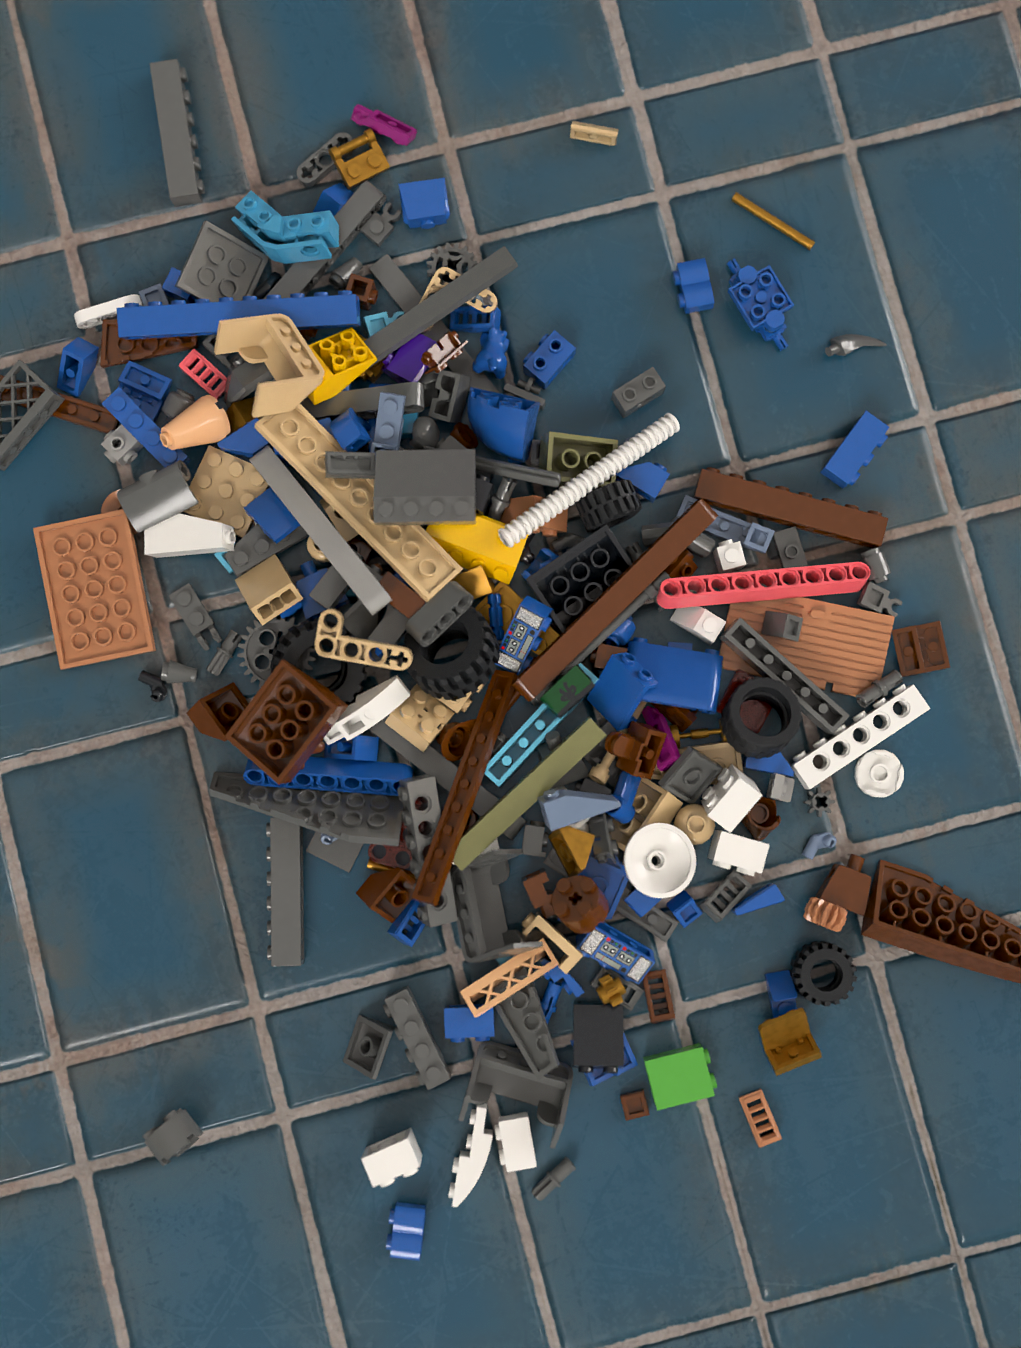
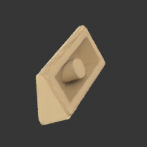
[570,121,618,146]

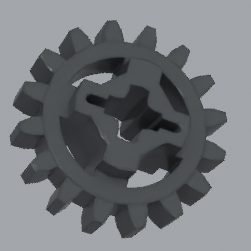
[427,242,477,285]

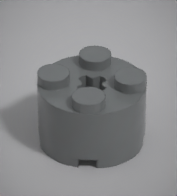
[143,1108,204,1167]

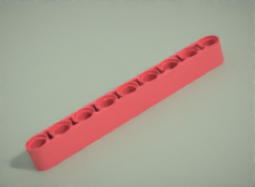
[657,562,870,609]

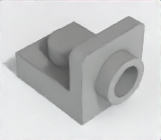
[766,773,795,802]

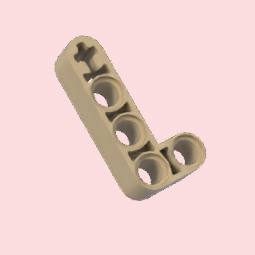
[315,609,413,670]

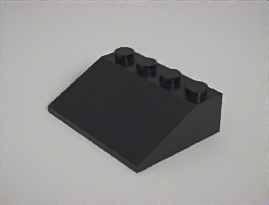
[526,524,632,634]

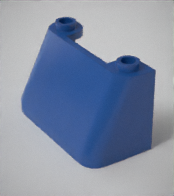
[627,637,724,715]

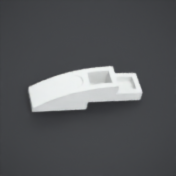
[323,675,411,745]
[448,1103,493,1207]

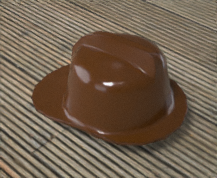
[436,719,476,761]

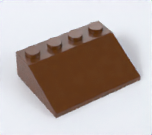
[225,659,348,785]

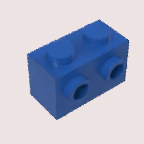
[523,330,576,390]

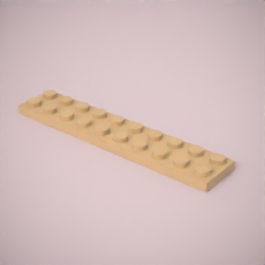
[254,404,463,602]

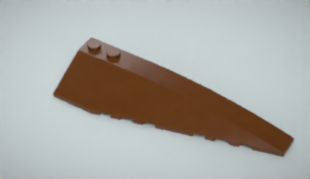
[861,859,1021,984]

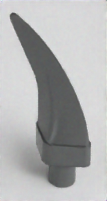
[825,334,887,356]

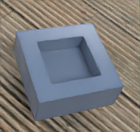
[139,283,170,306]

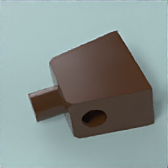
[816,854,871,916]

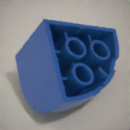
[467,387,540,464]

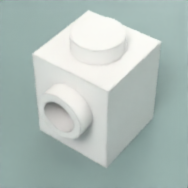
[713,539,746,574]

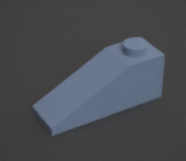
[537,789,621,831]

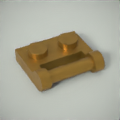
[329,128,390,190]

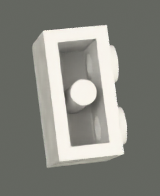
[495,1112,537,1172]

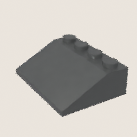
[373,449,476,525]

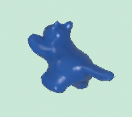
[472,328,509,379]

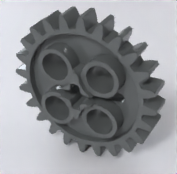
[237,616,316,688]

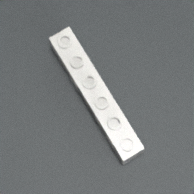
[790,684,930,789]

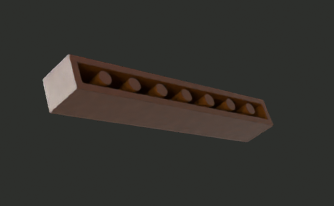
[693,467,888,549]

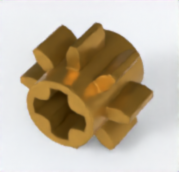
[596,974,626,1007]

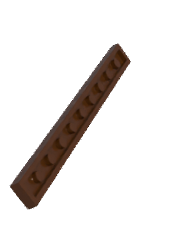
[411,670,518,906]

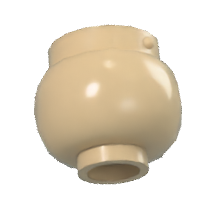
[674,804,715,845]

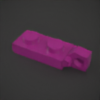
[351,104,417,146]
[642,706,681,771]

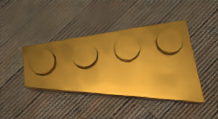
[475,582,559,655]

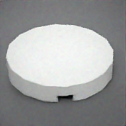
[854,750,904,797]

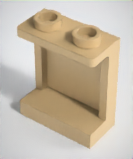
[522,911,583,974]

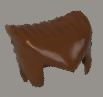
[741,796,781,841]

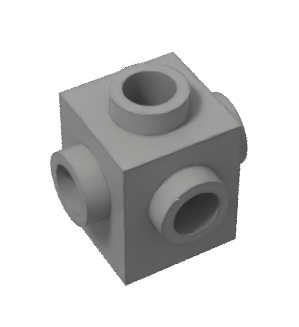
[101,424,144,466]

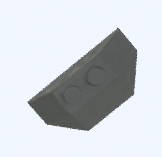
[223,355,274,408]

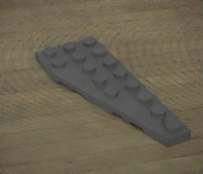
[209,772,404,846]

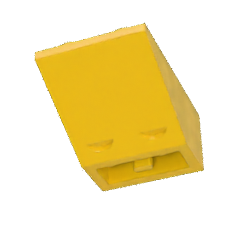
[308,327,377,405]

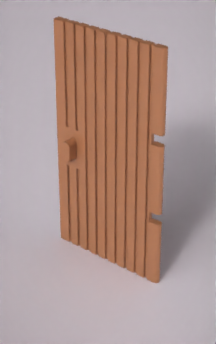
[719,586,895,701]

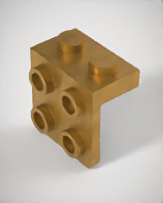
[758,1008,822,1076]

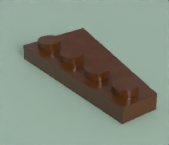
[100,319,199,368]

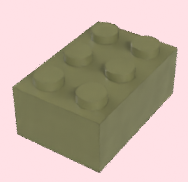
[539,431,618,491]

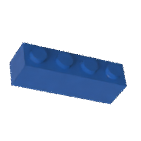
[101,387,191,467]

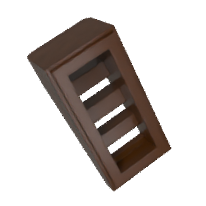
[642,969,675,1024]

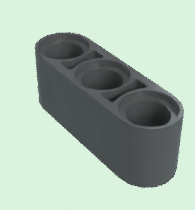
[405,581,473,647]

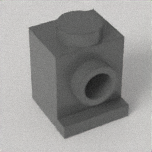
[522,820,549,857]

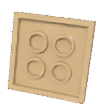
[183,445,270,538]

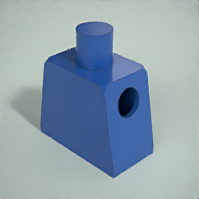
[296,560,350,622]

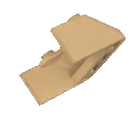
[214,314,324,417]

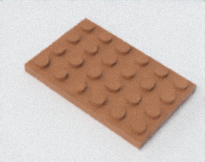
[33,509,156,670]

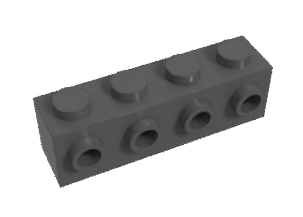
[383,985,451,1090]

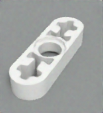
[74,294,143,329]

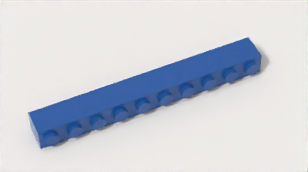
[116,290,361,340]

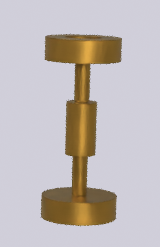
[669,719,727,749]

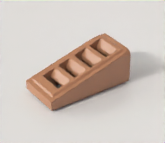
[738,1088,782,1148]

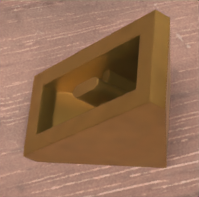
[226,397,264,436]

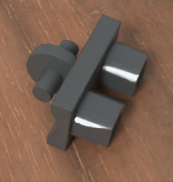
[503,377,546,413]

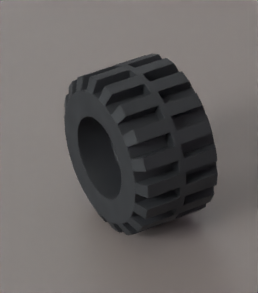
[576,480,642,533]
[790,941,857,1006]

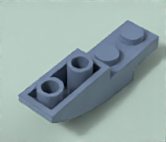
[371,392,406,458]

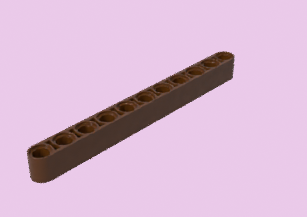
[511,497,718,702]

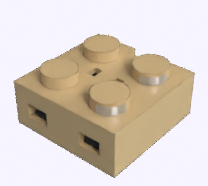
[385,684,455,752]

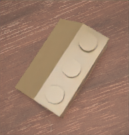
[607,778,683,852]

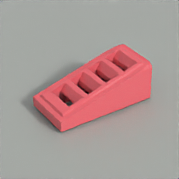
[179,349,227,400]

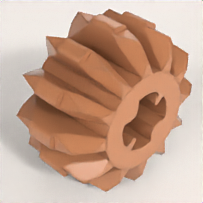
[804,897,848,932]

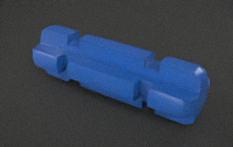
[487,593,504,641]

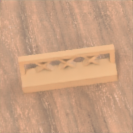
[460,938,559,1018]

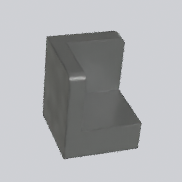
[761,611,803,642]

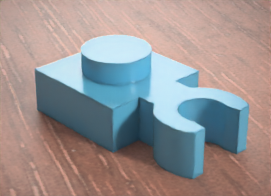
[363,311,404,338]

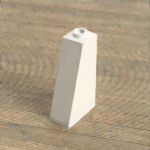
[144,514,236,558]

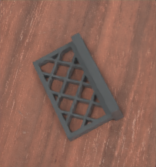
[0,360,65,471]

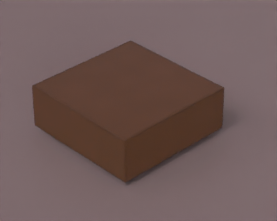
[620,1089,650,1121]

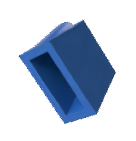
[398,178,450,229]

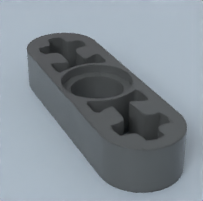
[297,132,354,187]

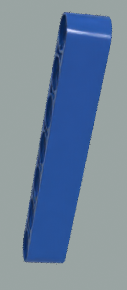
[243,757,414,796]

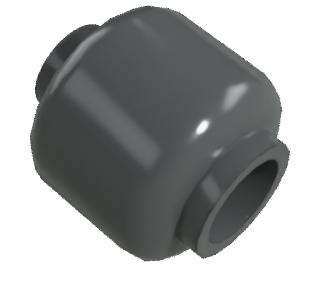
[162,389,196,422]

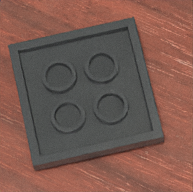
[175,221,269,302]

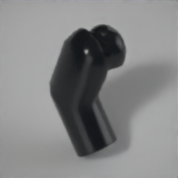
[253,272,282,300]

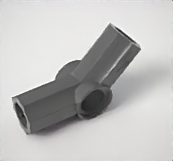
[642,516,715,558]

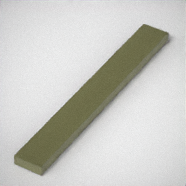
[453,717,607,871]

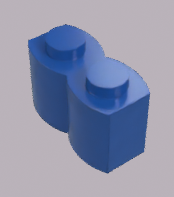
[672,258,714,314]
[386,1202,426,1261]

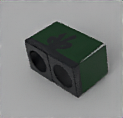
[540,664,595,719]

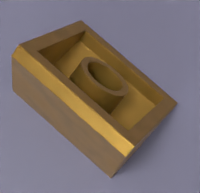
[548,826,595,877]

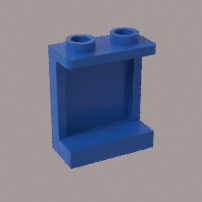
[587,652,658,731]

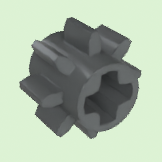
[803,787,835,817]

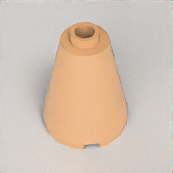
[160,395,231,450]

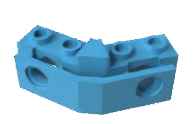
[231,190,339,264]

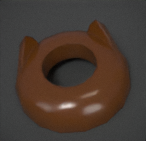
[450,422,478,449]

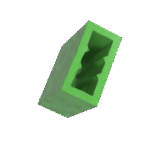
[643,1043,717,1110]

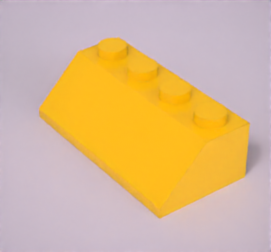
[426,513,528,585]

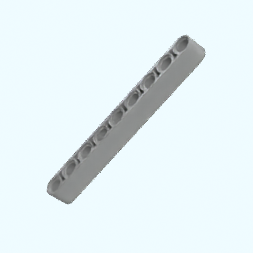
[249,445,392,615]

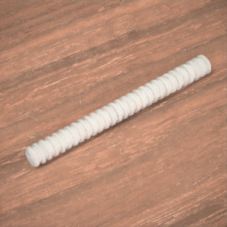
[498,413,680,548]

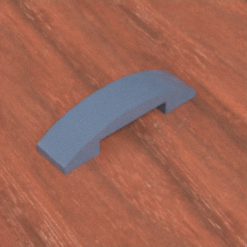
[676,495,775,554]

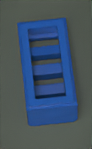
[449,305,501,333]
[731,883,785,915]
[387,899,425,947]

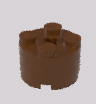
[552,875,609,934]

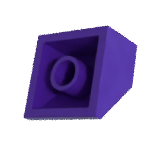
[380,333,441,384]

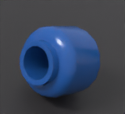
[603,616,636,647]

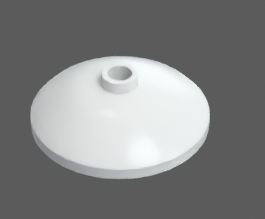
[624,823,696,898]

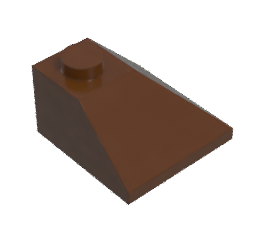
[186,682,249,741]
[356,867,416,923]

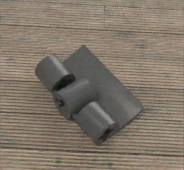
[117,460,199,532]

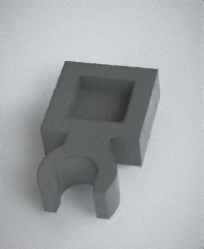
[360,202,401,247]
[857,581,902,617]

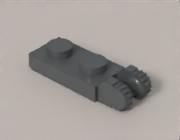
[169,583,223,651]

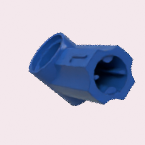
[606,771,641,824]

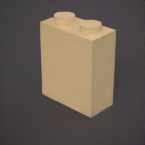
[235,554,303,625]

